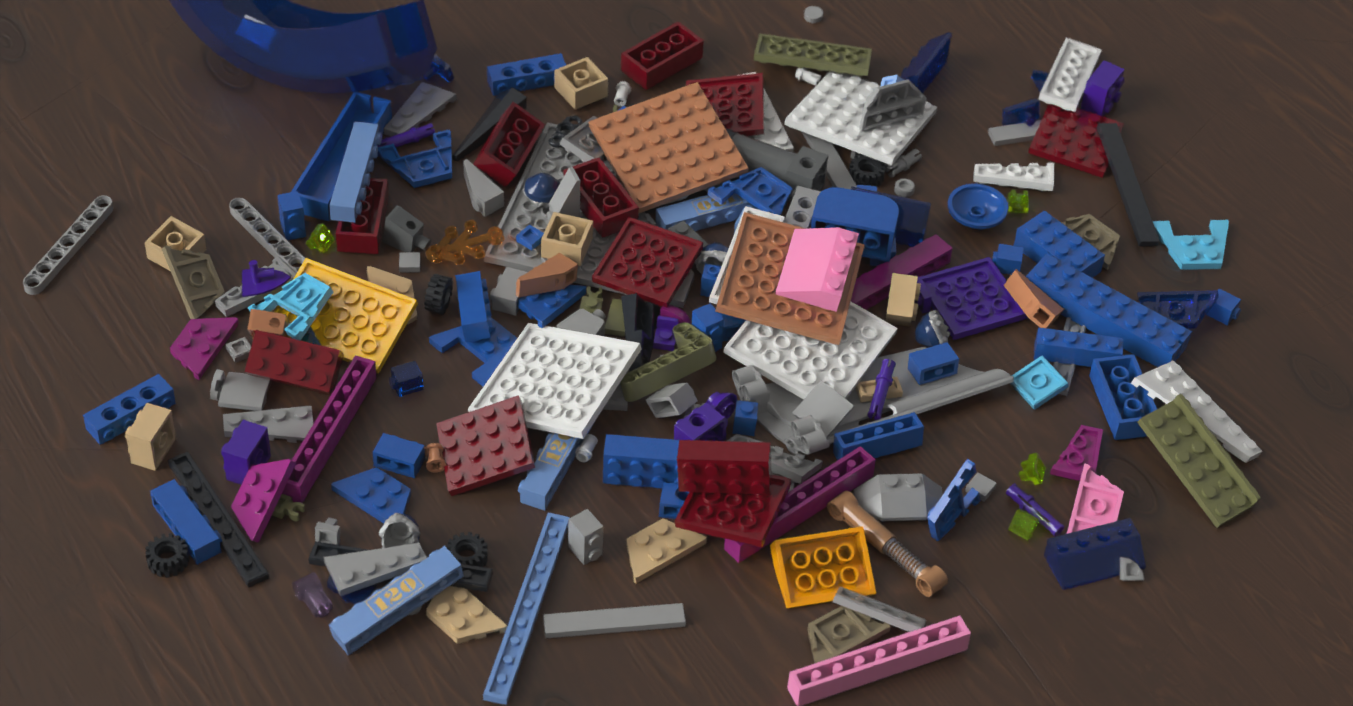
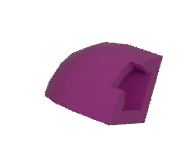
[660,305,692,325]

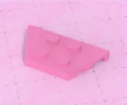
[1065,463,1124,541]

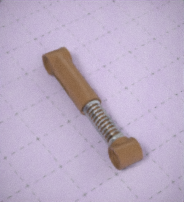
[827,491,948,597]

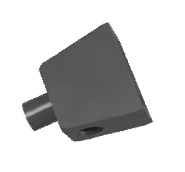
[383,205,431,252]

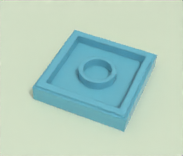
[1010,355,1069,410]

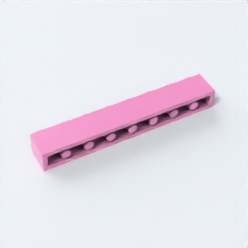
[788,616,971,706]

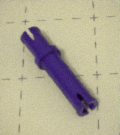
[377,123,435,148]
[867,359,896,420]
[1006,484,1065,537]

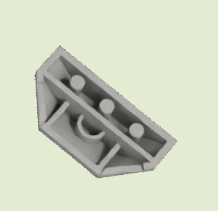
[859,80,927,131]
[853,474,943,521]

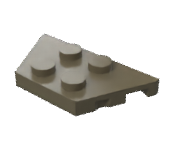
[1062,214,1120,270]
[162,246,225,319]
[807,606,891,663]

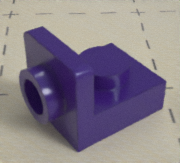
[914,280,932,313]
[653,316,679,351]

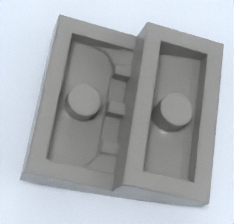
[218,372,272,411]
[792,381,854,437]

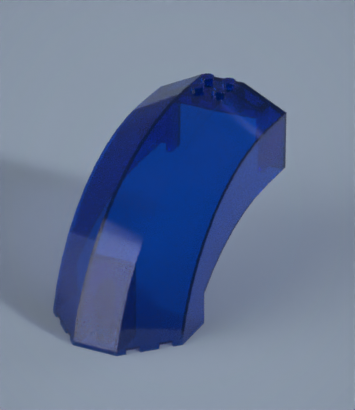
[169,0,437,94]

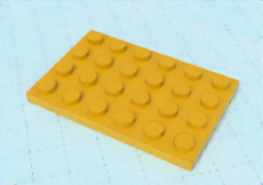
[274,258,418,374]

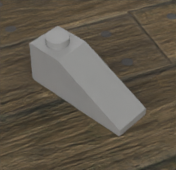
[463,159,504,217]
[547,167,580,221]

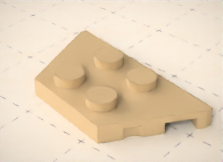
[367,266,417,324]
[626,518,707,583]
[426,586,507,644]

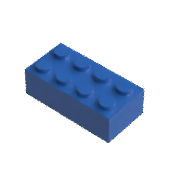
[1014,210,1105,278]
[1089,354,1157,440]
[603,434,679,488]

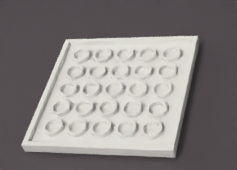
[784,71,937,165]
[723,301,898,399]
[468,323,642,439]

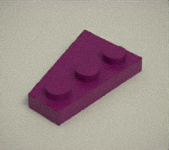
[1050,425,1103,481]

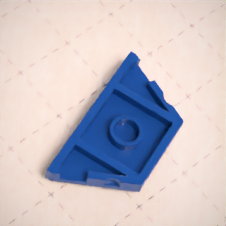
[518,285,586,328]
[331,467,411,523]

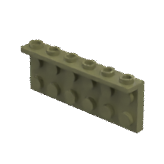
[754,33,872,76]
[1137,393,1261,528]

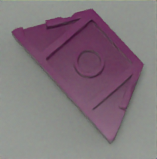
[170,317,239,380]
[231,459,296,543]

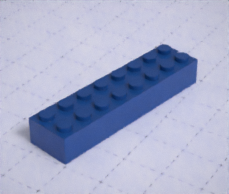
[291,91,392,221]
[1026,254,1192,367]

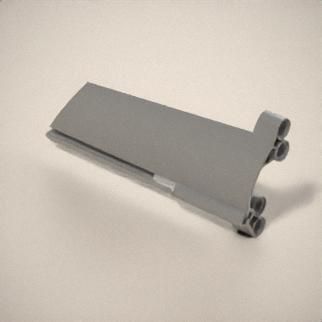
[732,347,1014,455]

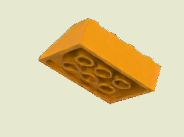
[770,526,876,609]

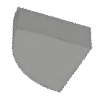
[210,369,225,401]
[1120,557,1144,580]

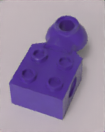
[674,392,737,441]

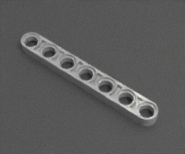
[23,195,113,295]
[229,198,305,273]

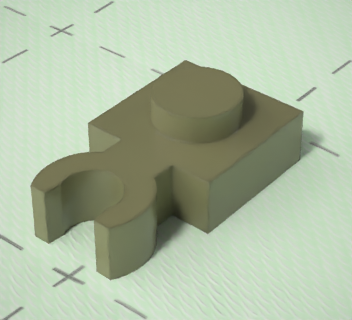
[580,286,603,313]
[272,494,305,521]

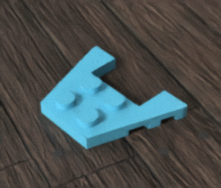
[1153,220,1229,270]
[248,273,333,340]

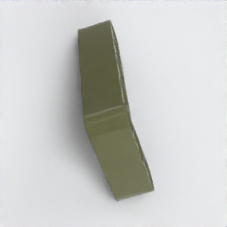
[620,323,717,402]

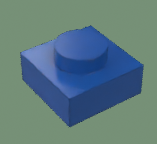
[516,224,544,251]

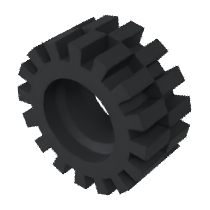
[849,154,886,187]
[424,274,453,314]
[446,532,488,567]
[145,533,189,578]

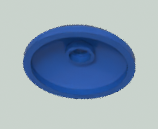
[948,184,1008,229]

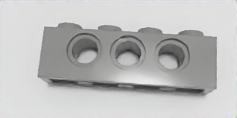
[783,186,821,229]

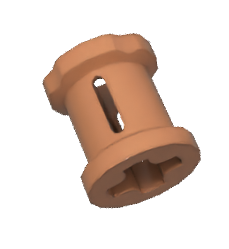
[425,443,446,473]

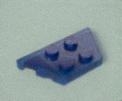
[1137,290,1219,329]

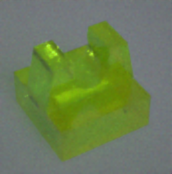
[1007,190,1029,213]
[306,223,335,253]
[1019,453,1046,485]
[1008,509,1039,540]

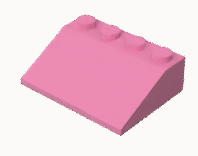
[775,228,859,312]

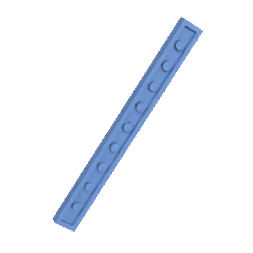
[483,513,570,705]

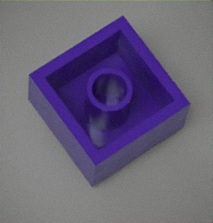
[1081,60,1125,116]
[221,420,271,485]

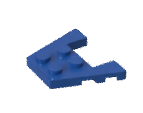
[378,129,452,188]
[708,167,793,215]
[429,318,517,387]
[927,459,981,541]

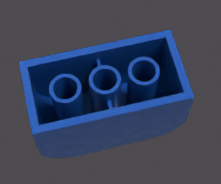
[811,187,899,262]

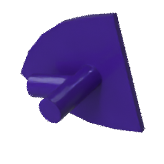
[242,260,291,297]

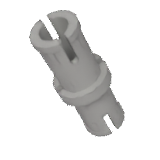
[885,149,922,177]

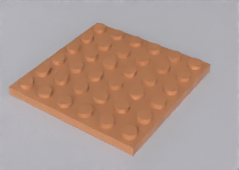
[589,82,748,213]
[715,212,865,345]

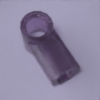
[292,572,333,618]

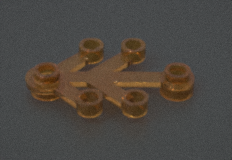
[425,220,505,265]

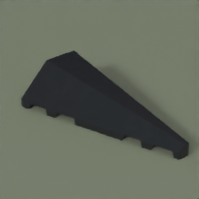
[452,88,527,162]
[621,293,661,372]

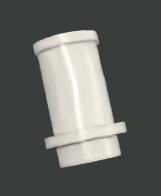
[795,68,821,86]
[614,81,631,106]
[575,434,598,462]

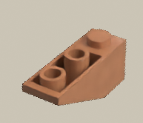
[516,253,578,297]
[1004,269,1064,328]

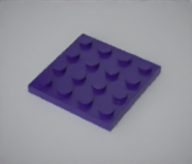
[917,257,1028,340]

